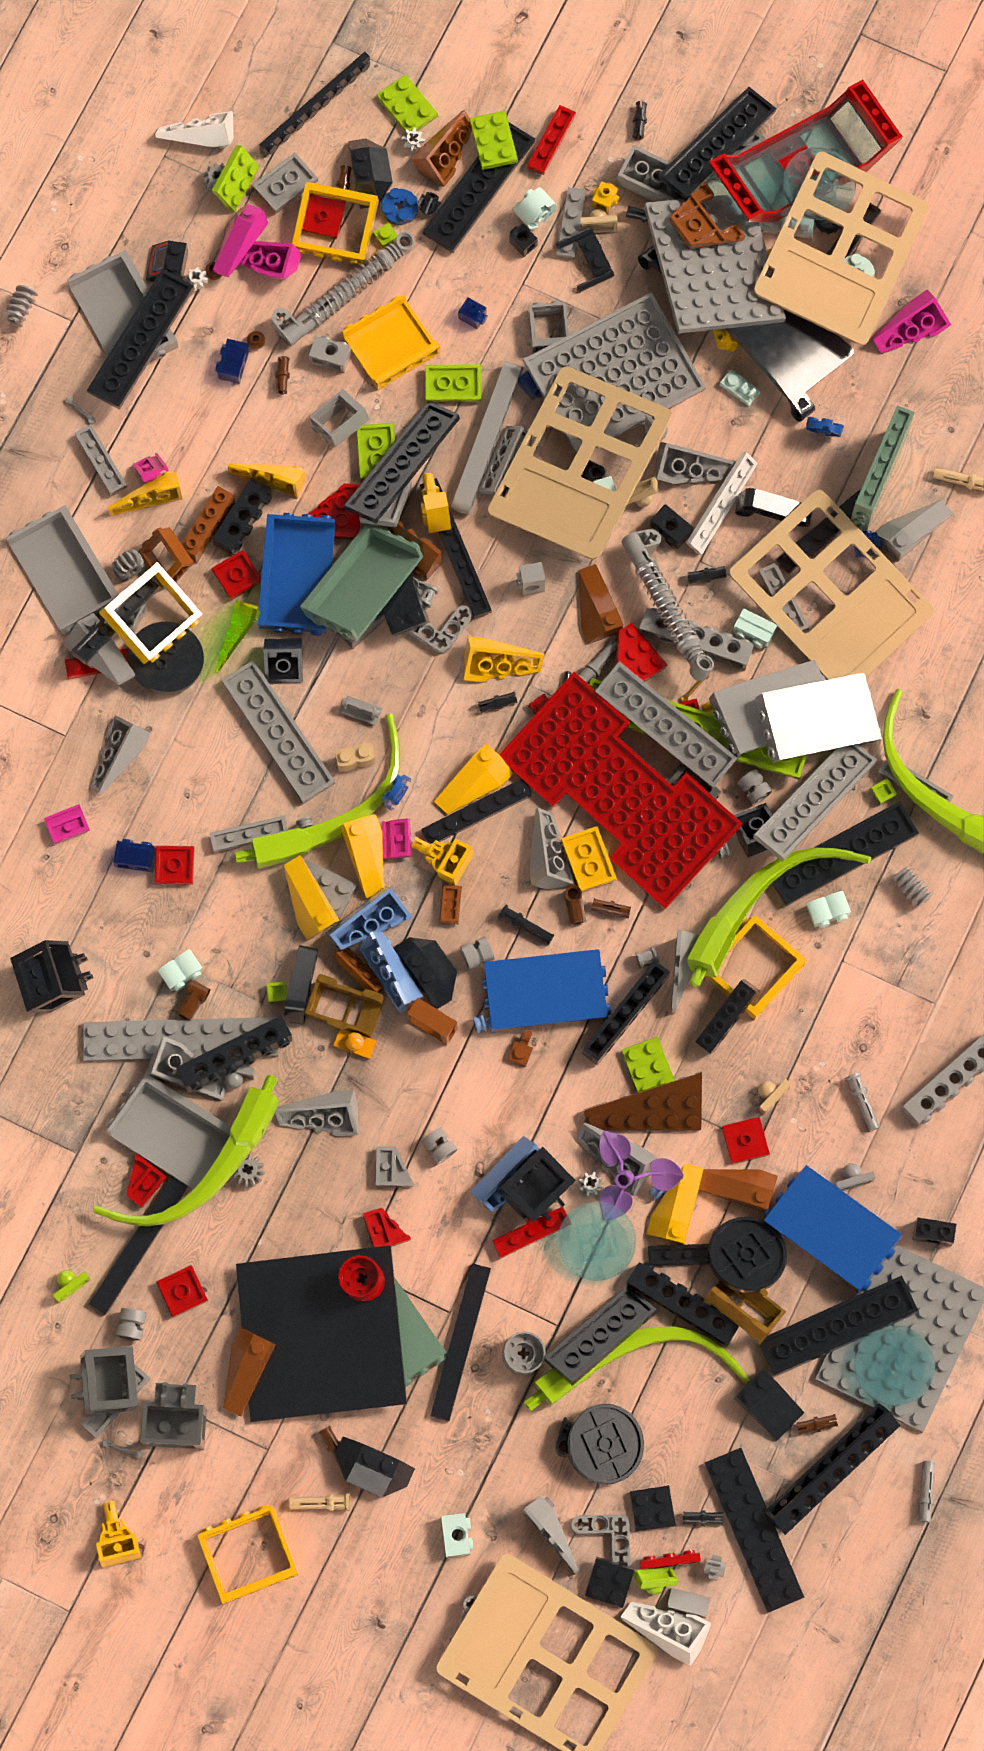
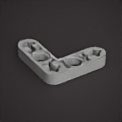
[407,606,472,654]
[571,1514,631,1567]

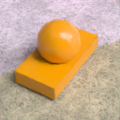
[333,1029,377,1060]

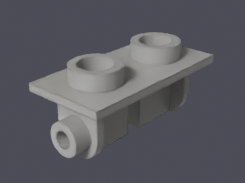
[340,695,382,726]

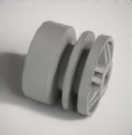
[502,1331,546,1375]

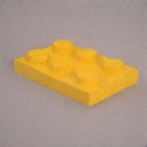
[561,826,617,892]

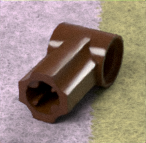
[564,885,587,925]
[176,980,211,1021]

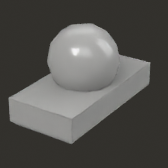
[215,1061,256,1089]
[835,1163,875,1191]

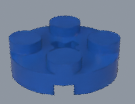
[382,188,418,225]
[806,417,844,437]
[382,774,411,811]

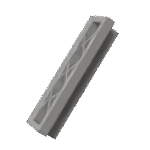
[478,426,533,497]

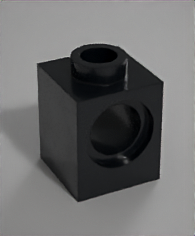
[509,223,538,257]

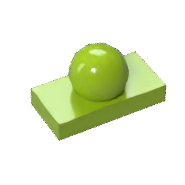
[53,1270,90,1303]
[633,1567,679,1595]

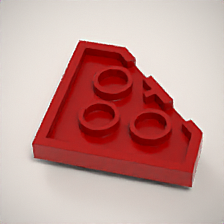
[308,483,361,540]
[616,623,668,682]

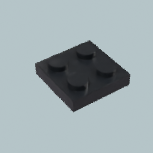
[630,1485,676,1532]
[585,1556,635,1608]

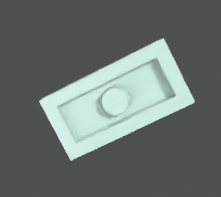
[720,369,760,406]

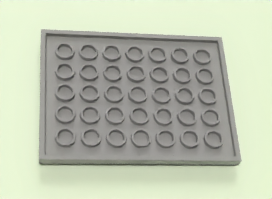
[644,194,786,334]
[523,292,706,454]
[815,1245,984,1433]

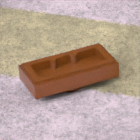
[439,884,462,925]

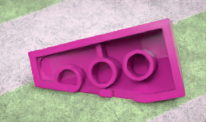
[213,204,268,278]
[239,241,302,279]
[872,289,951,353]

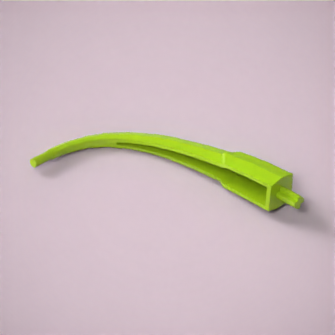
[883,689,984,854]
[235,714,400,870]
[687,848,871,988]
[93,1075,280,1226]
[524,1326,751,1411]

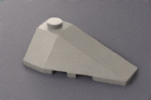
[64,613,135,685]
[671,930,699,1014]
[146,1037,227,1100]
[275,1090,359,1136]
[577,1123,657,1196]
[523,1495,579,1574]

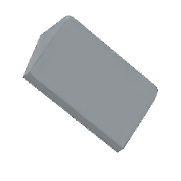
[667,1588,710,1618]

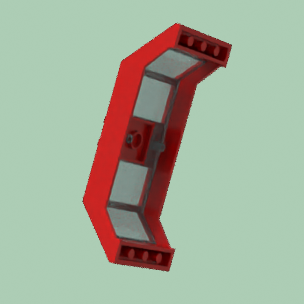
[709,79,903,223]

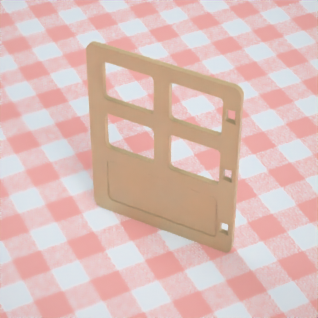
[754,152,929,346]
[488,367,672,560]
[730,490,934,680]
[436,1554,658,1751]

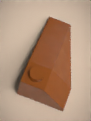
[387,521,442,580]
[698,1169,778,1213]
[223,1327,276,1417]

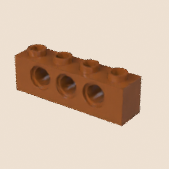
[181,486,235,563]

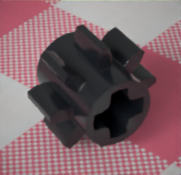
[417,192,441,215]

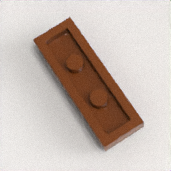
[332,947,384,993]

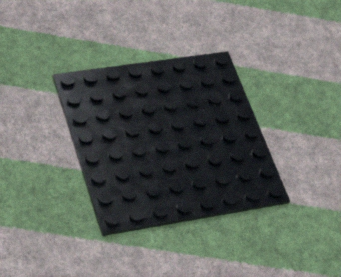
[236,1245,407,1422]

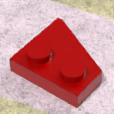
[126,1154,167,1208]
[362,1208,411,1247]

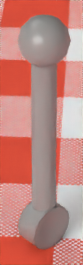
[66,397,96,425]
[103,1439,142,1459]

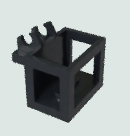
[10,940,94,1012]
[496,1146,576,1225]

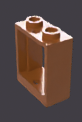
[138,527,194,588]
[406,997,458,1045]

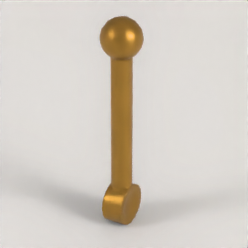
[681,675,710,702]

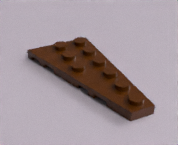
[584,1071,702,1130]

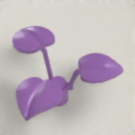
[599,1131,684,1219]

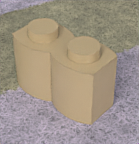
[335,743,376,772]

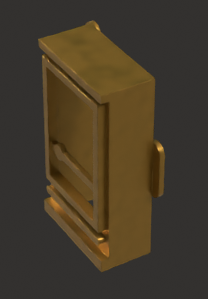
[305,974,384,1038]
[704,1281,786,1344]

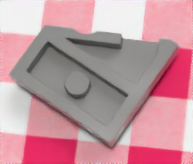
[376,1146,414,1187]

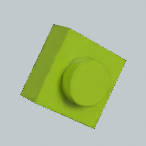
[373,222,398,248]
[871,778,897,805]
[267,981,287,1004]

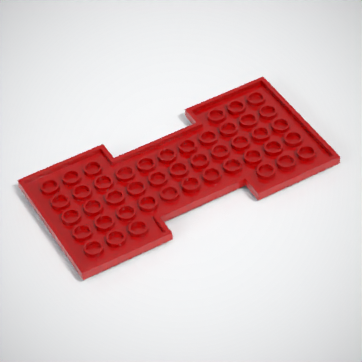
[499,672,743,909]

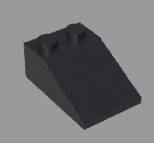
[383,573,430,636]
[734,1368,805,1441]

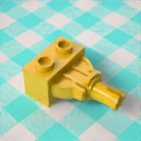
[421,473,451,533]
[411,837,474,885]
[96,1501,141,1568]

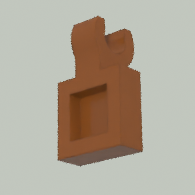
[508,1030,533,1067]

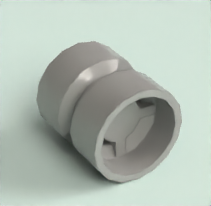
[737,769,772,805]
[460,936,495,969]
[421,1127,458,1164]
[116,1308,146,1341]

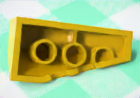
[227,463,306,498]
[108,472,183,517]
[463,636,544,682]
[434,743,514,815]
[340,814,384,899]
[284,855,340,941]
[647,1163,704,1244]

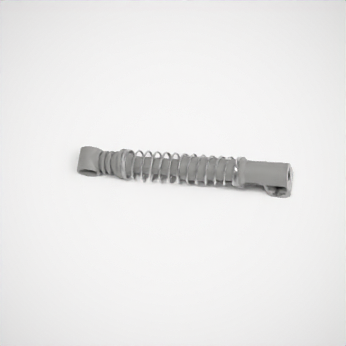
[271,232,414,346]
[621,529,714,681]

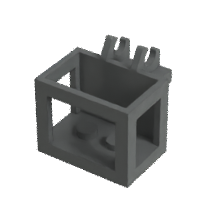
[69,1346,138,1415]
[140,1382,207,1450]

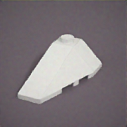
[155,111,234,148]
[621,1602,711,1666]

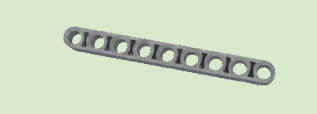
[451,361,523,515]

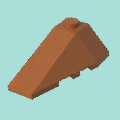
[411,110,472,187]
[578,564,624,644]

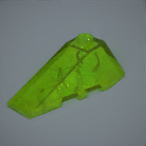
[214,599,261,674]

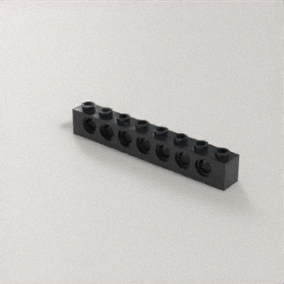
[764,1403,900,1535]

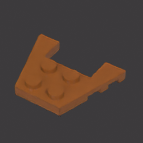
[669,182,745,249]

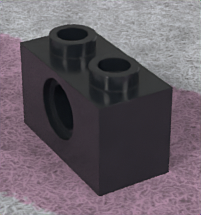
[650,504,694,549]
[912,1217,957,1246]

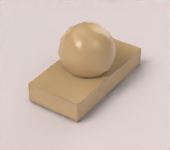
[580,208,618,233]
[627,477,658,507]
[758,1079,791,1115]

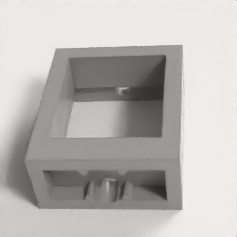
[529,301,569,353]
[309,389,370,447]

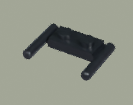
[555,226,615,292]

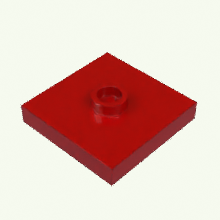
[302,194,346,239]
[211,550,261,600]
[154,846,195,885]
[722,1117,770,1164]
[156,1265,208,1318]

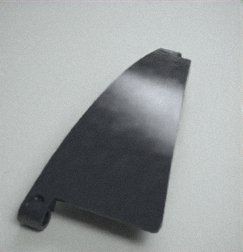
[638,246,854,422]

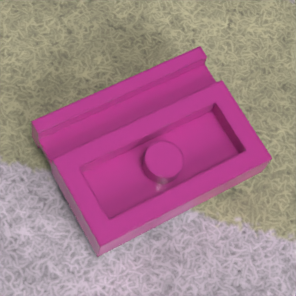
[133,453,169,482]
[44,804,90,845]
[382,818,411,860]

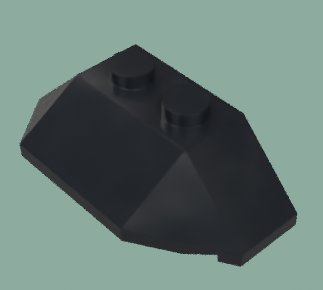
[348,138,393,209]
[393,937,457,1009]
[334,1436,415,1497]

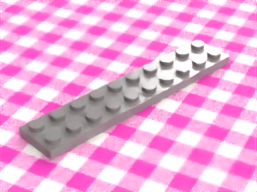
[84,1017,278,1062]

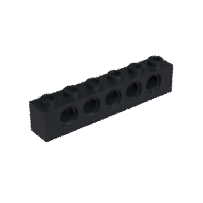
[582,961,670,1066]
[176,1015,292,1093]
[626,1262,739,1347]

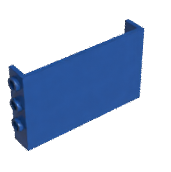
[257,513,336,636]
[482,949,611,1034]
[763,1165,902,1294]

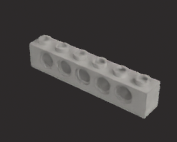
[639,608,754,670]
[901,1034,984,1126]

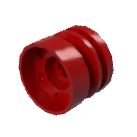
[339,1255,385,1302]

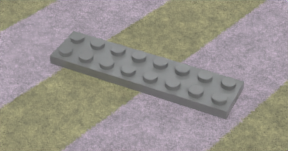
[222,660,336,804]
[595,662,738,788]
[753,744,877,862]

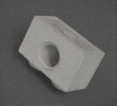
[309,336,352,373]
[516,562,545,596]

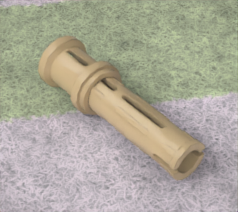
[933,467,984,491]
[289,1493,351,1512]

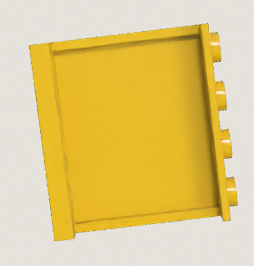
[342,294,440,390]

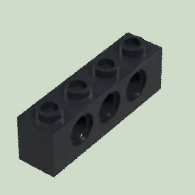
[212,477,272,555]
[695,979,760,1054]

